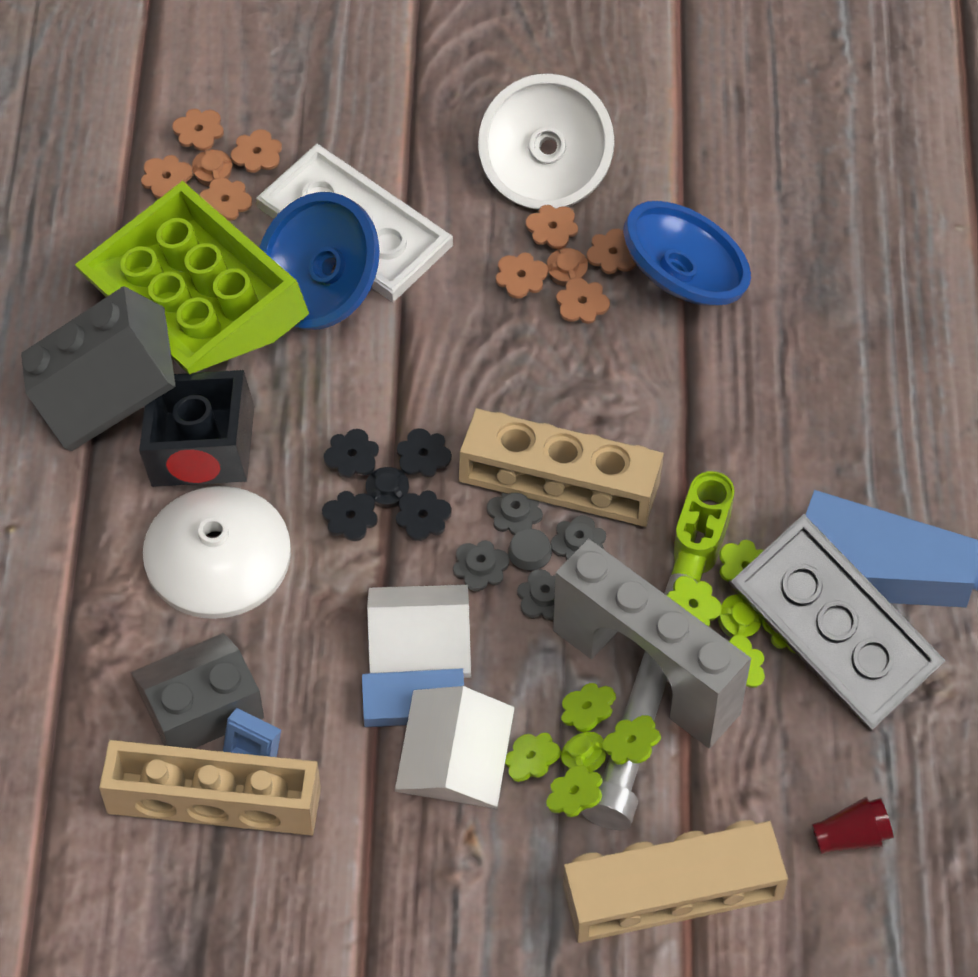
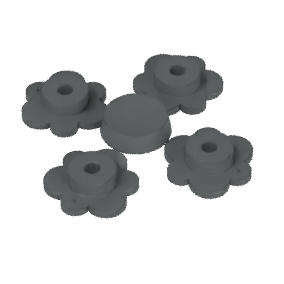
[453,492,606,620]

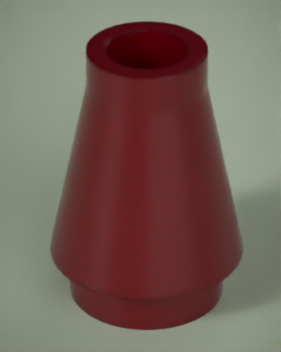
[812,797,894,854]

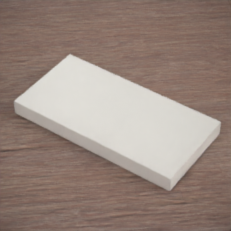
[256,144,453,303]

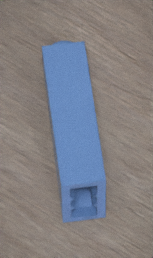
[805,490,978,608]

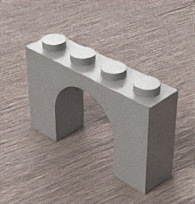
[553,538,751,749]

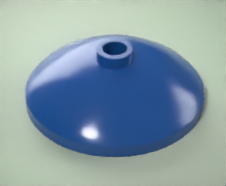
[259,192,380,330]
[623,201,751,306]

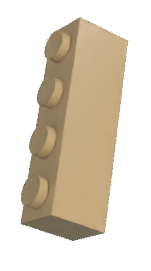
[563,820,788,943]

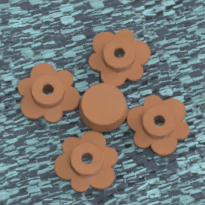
[141,109,282,221]
[496,205,636,324]

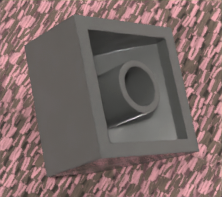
[131,633,264,749]

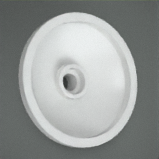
[478,74,614,210]
[143,486,291,619]

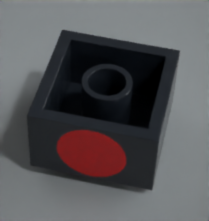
[139,370,255,487]

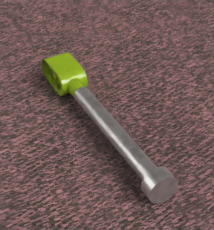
[581,471,734,830]

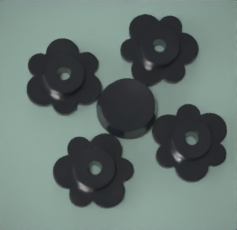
[322,428,452,541]

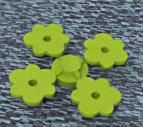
[666,540,796,688]
[505,683,661,817]

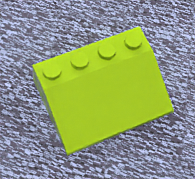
[75,181,309,374]

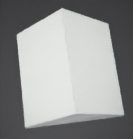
[367,585,471,678]
[395,686,514,809]

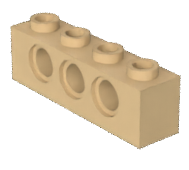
[459,408,664,527]
[99,740,321,836]

